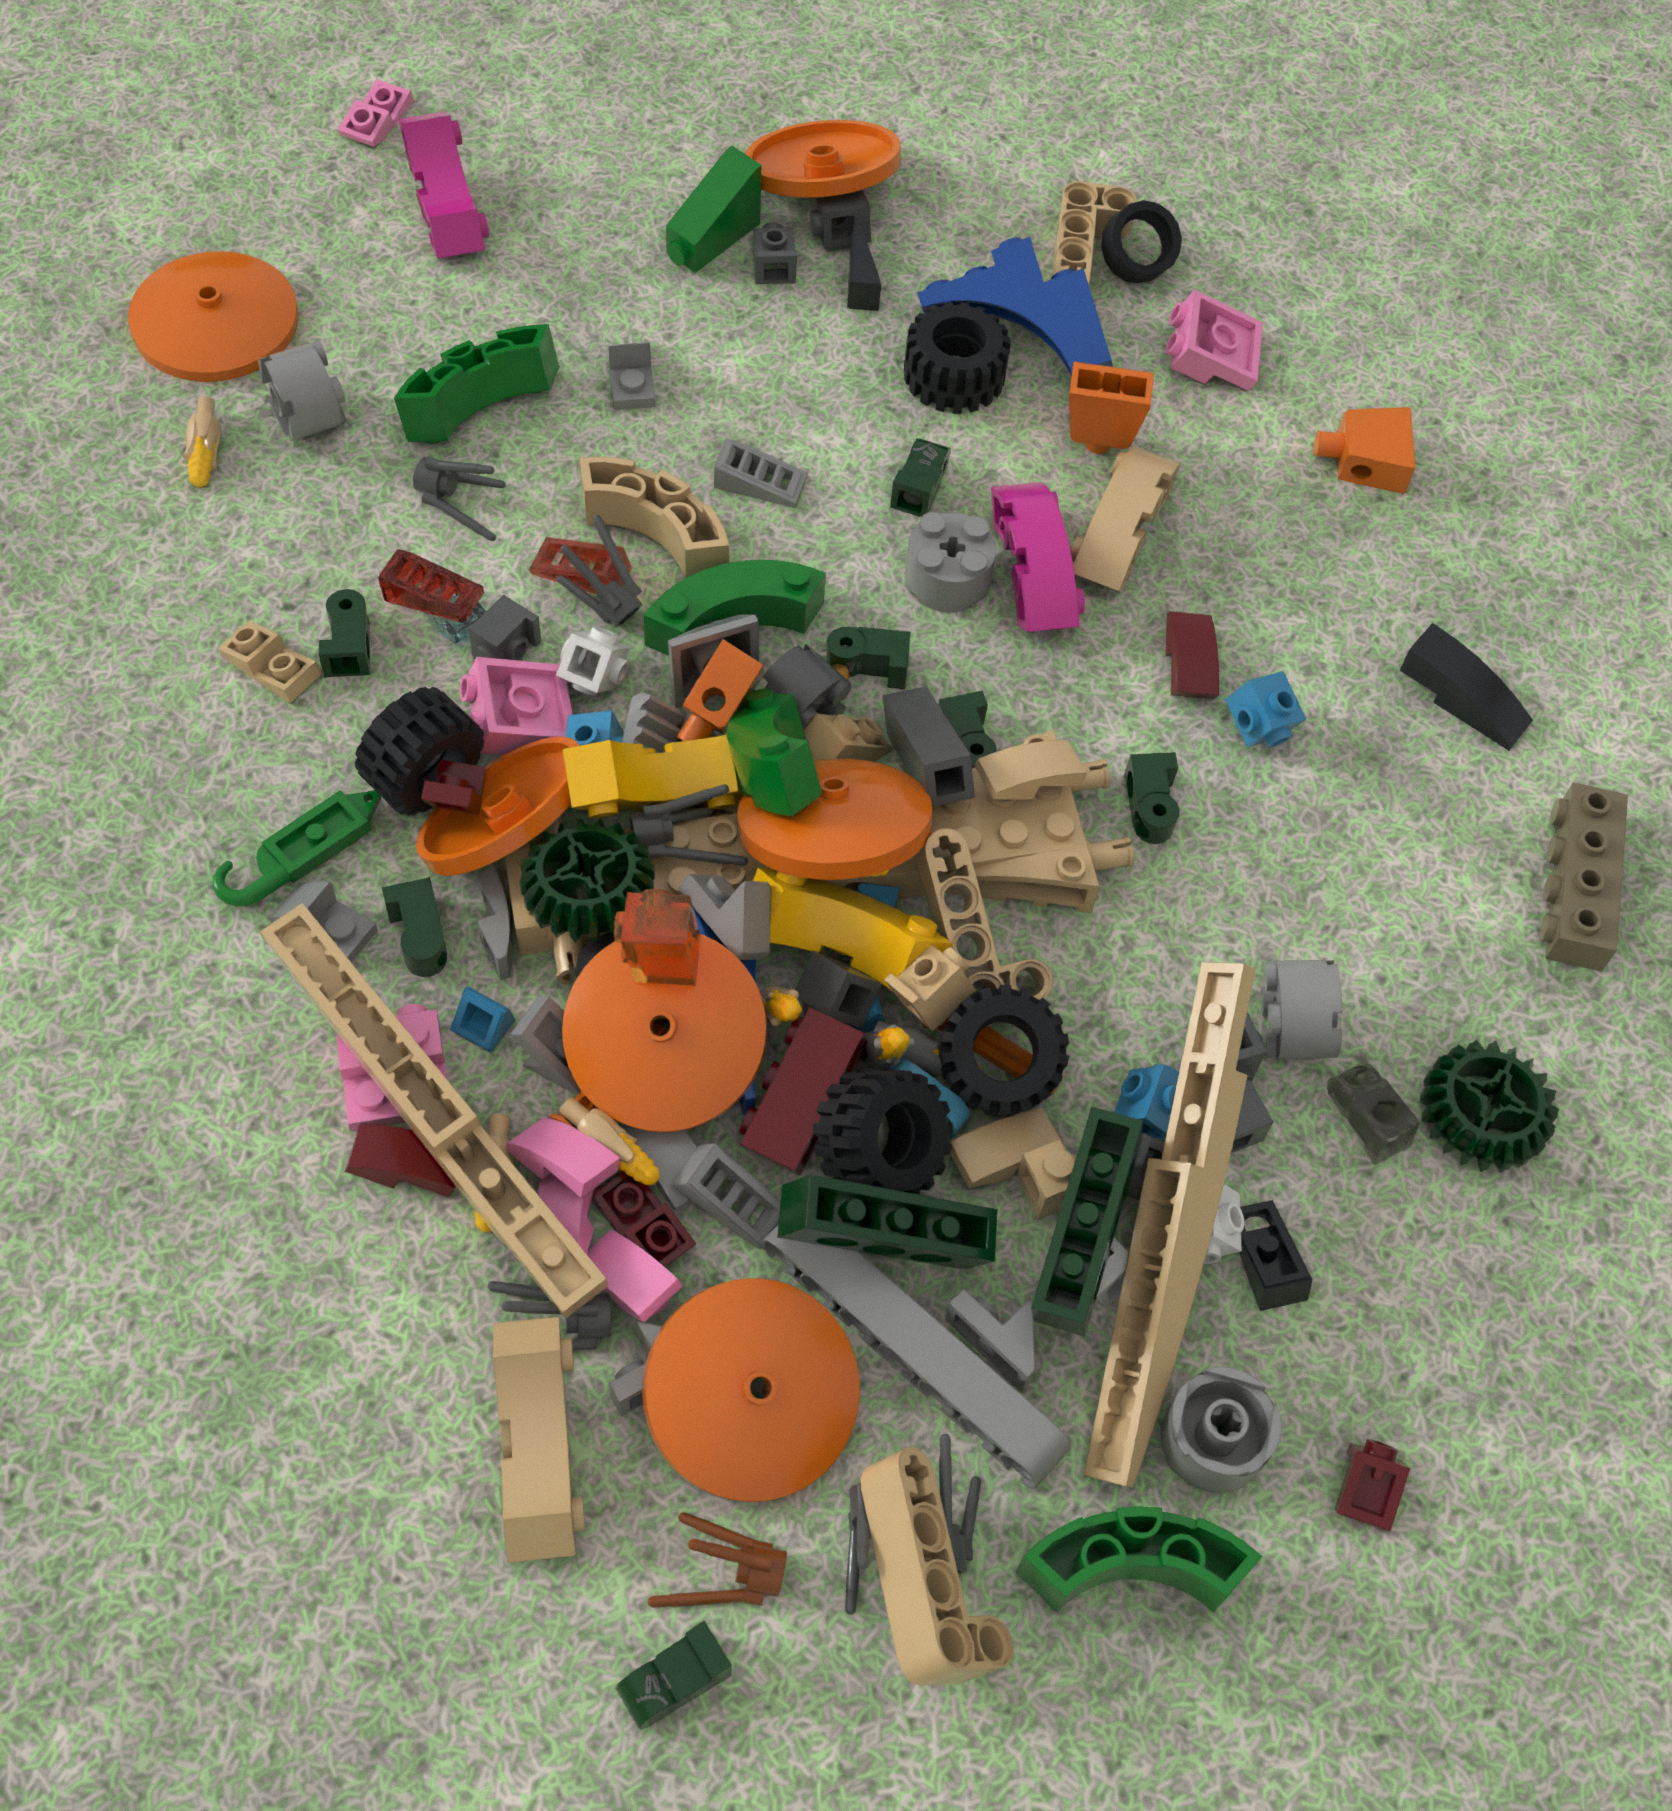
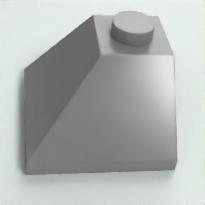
[668,614,760,708]

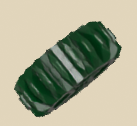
[520,818,655,944]
[1419,1040,1559,1173]

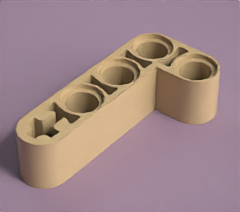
[1052,182,1137,285]
[916,828,1053,1000]
[860,1446,1014,1686]

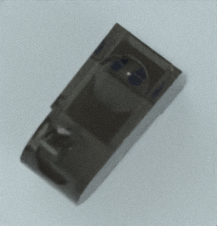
[1327,1062,1420,1165]

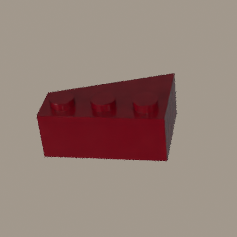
[739,1007,867,1176]

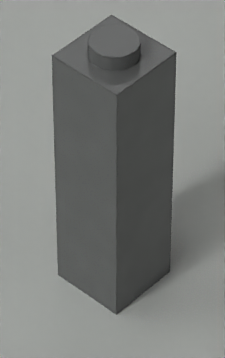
[882,686,975,807]

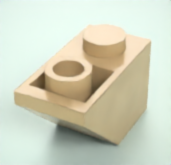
[804,714,892,762]

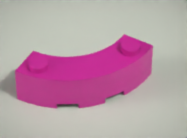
[399,111,489,259]
[991,482,1085,632]

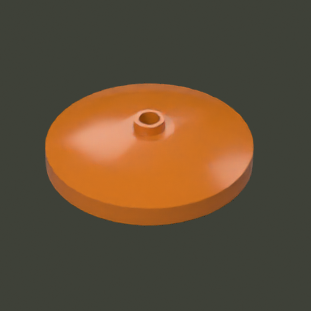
[745,120,902,198]
[128,251,298,382]
[416,736,579,876]
[737,759,933,880]
[562,928,768,1133]
[642,1278,860,1502]

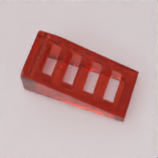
[529,537,632,594]
[378,549,484,623]

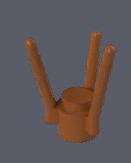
[648,1512,787,1608]

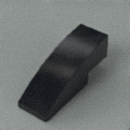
[1399,622,1533,751]

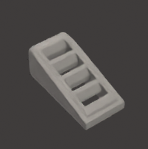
[714,438,808,508]
[672,1143,780,1249]

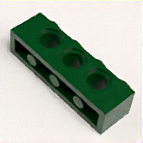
[1031,1106,1143,1337]
[777,1174,998,1269]

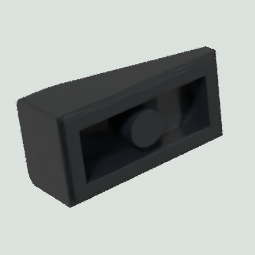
[847,224,881,311]
[1239,1200,1312,1311]

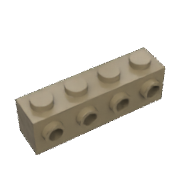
[1539,782,1628,972]

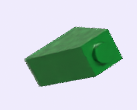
[666,146,762,273]

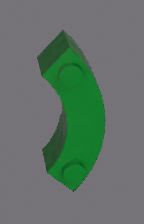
[394,324,560,444]
[644,560,826,656]
[726,689,822,816]
[1016,1506,1263,1613]

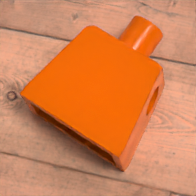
[1069,362,1154,454]
[1313,407,1415,493]
[677,639,764,741]

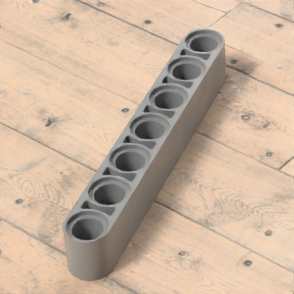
[762,1225,1071,1489]

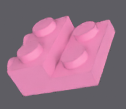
[1165,289,1263,391]
[460,657,573,755]
[336,1004,447,1131]

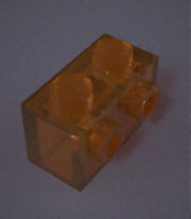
[614,889,701,986]

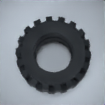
[903,302,1011,414]
[355,687,485,816]
[939,985,1069,1116]
[813,1068,953,1195]

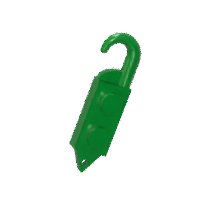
[212,790,382,907]

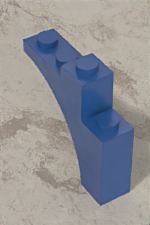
[917,237,1113,375]

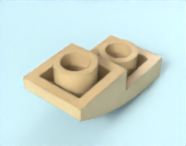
[218,620,322,703]
[974,740,1087,800]
[948,1108,1066,1189]

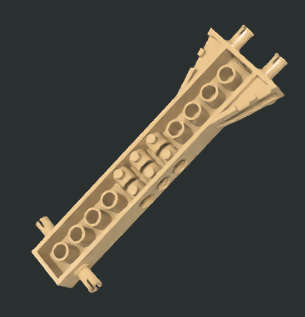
[505,729,1134,984]

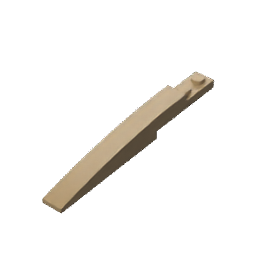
[260,903,609,1319]
[1084,962,1256,1488]

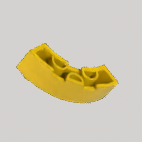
[563,735,744,818]
[753,867,953,992]

